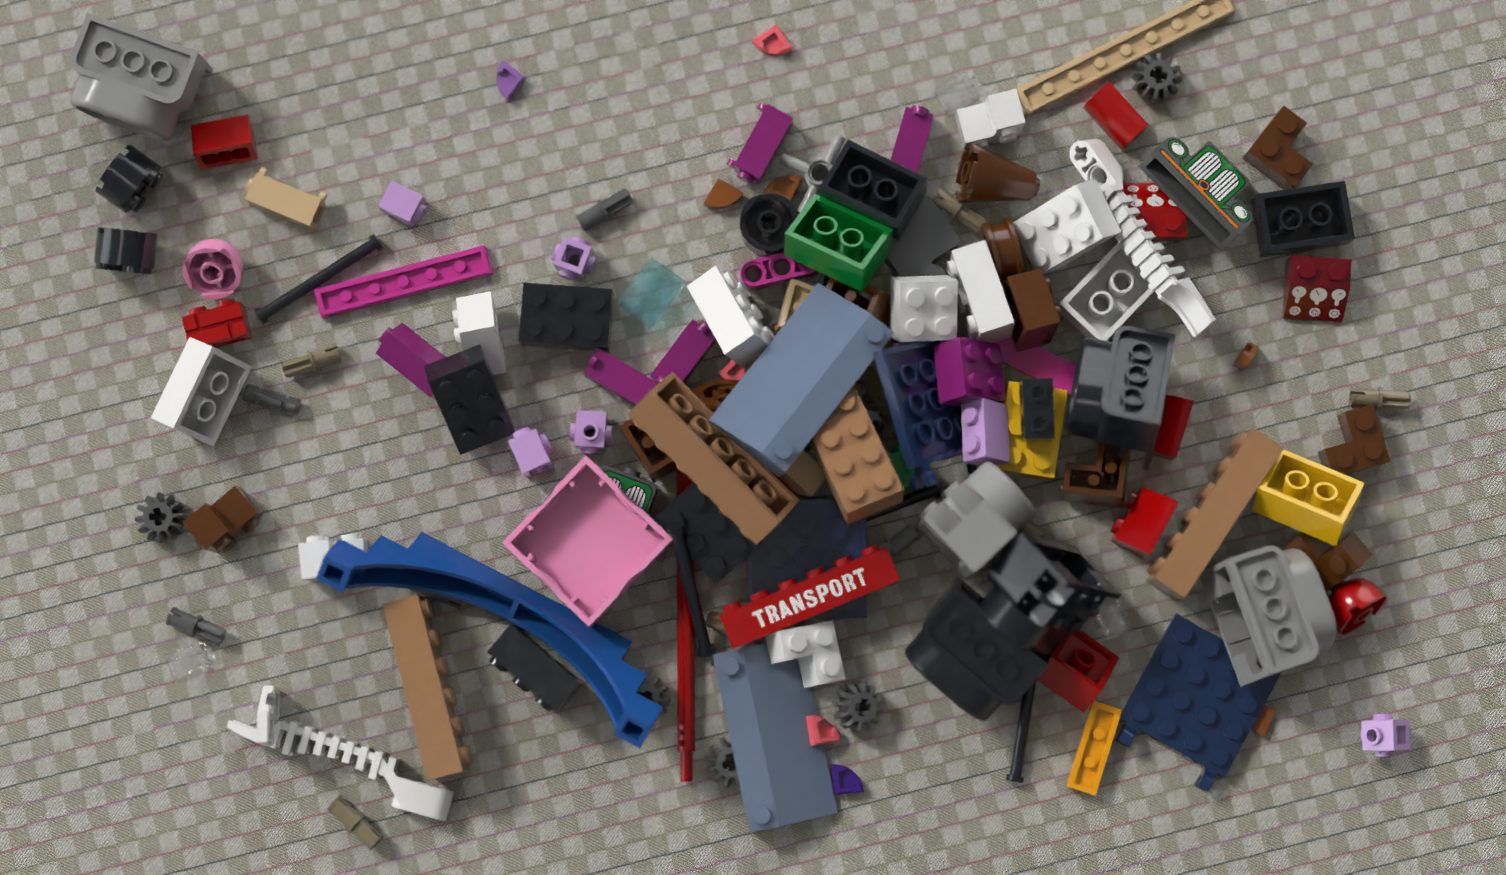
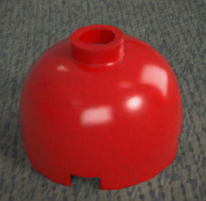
[1328,578,1387,635]

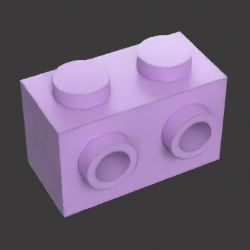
[961,398,1010,467]
[508,427,555,478]

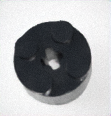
[95,144,164,213]
[740,193,798,257]
[94,227,158,275]

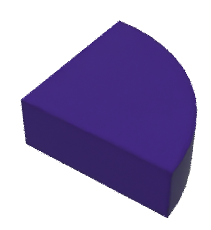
[832,764,864,795]

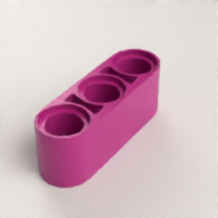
[740,252,820,291]

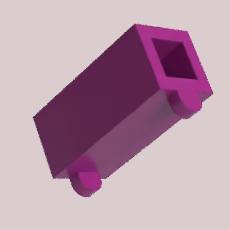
[726,103,793,184]
[890,105,934,173]
[650,319,717,384]
[376,322,446,397]
[583,348,659,406]

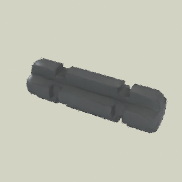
[243,384,301,416]

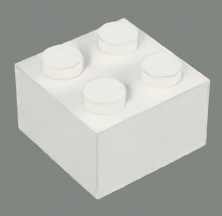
[889,275,958,342]

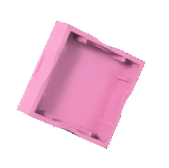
[502,456,673,627]

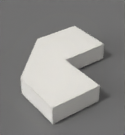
[257,686,280,746]

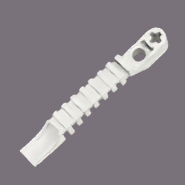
[1069,139,1216,337]
[227,720,454,821]

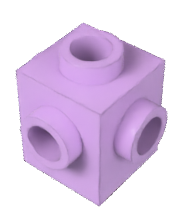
[552,236,596,281]
[569,410,613,455]
[1360,714,1410,757]

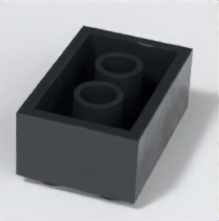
[819,140,927,241]
[1251,181,1355,258]
[519,282,614,352]
[424,344,515,455]
[654,481,763,585]
[487,624,584,712]

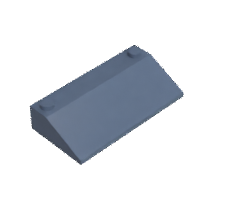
[708,283,894,477]
[713,644,838,833]

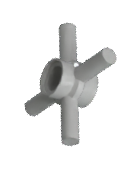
[779,134,845,214]

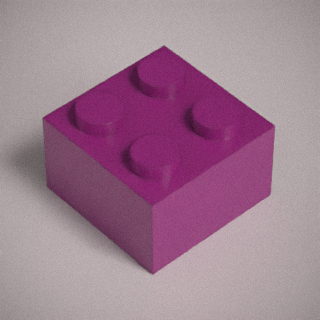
[933,337,1006,407]

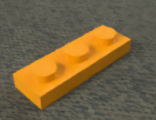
[1066,701,1122,796]

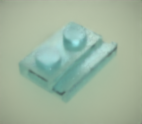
[616,256,686,330]

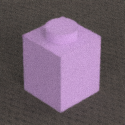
[378,180,427,227]

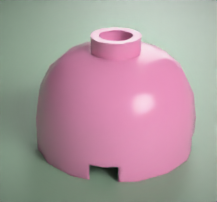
[182,239,244,299]

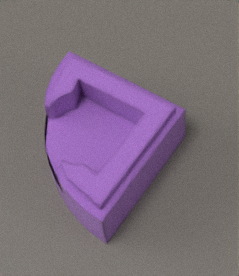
[497,60,526,102]

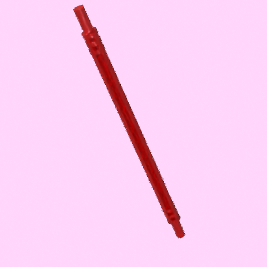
[676,469,695,782]

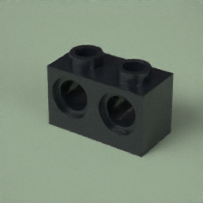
[1019,378,1055,443]

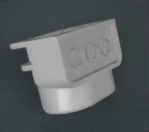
[70,13,213,141]
[916,462,1035,578]
[1200,546,1336,687]

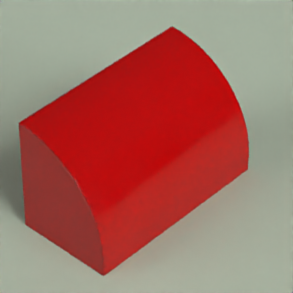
[1083,82,1148,151]
[190,114,258,170]
[1145,395,1194,461]

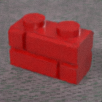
[182,299,252,348]

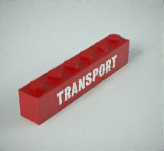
[719,544,900,649]

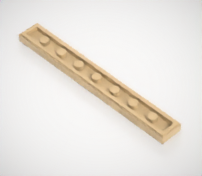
[1016,0,1236,117]

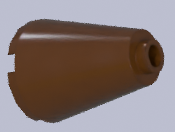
[955,143,1040,202]

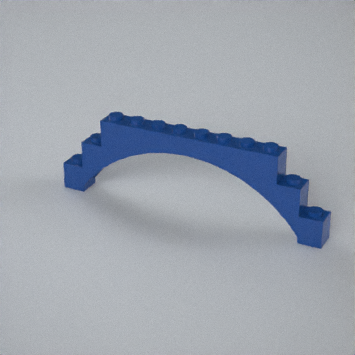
[316,532,663,749]

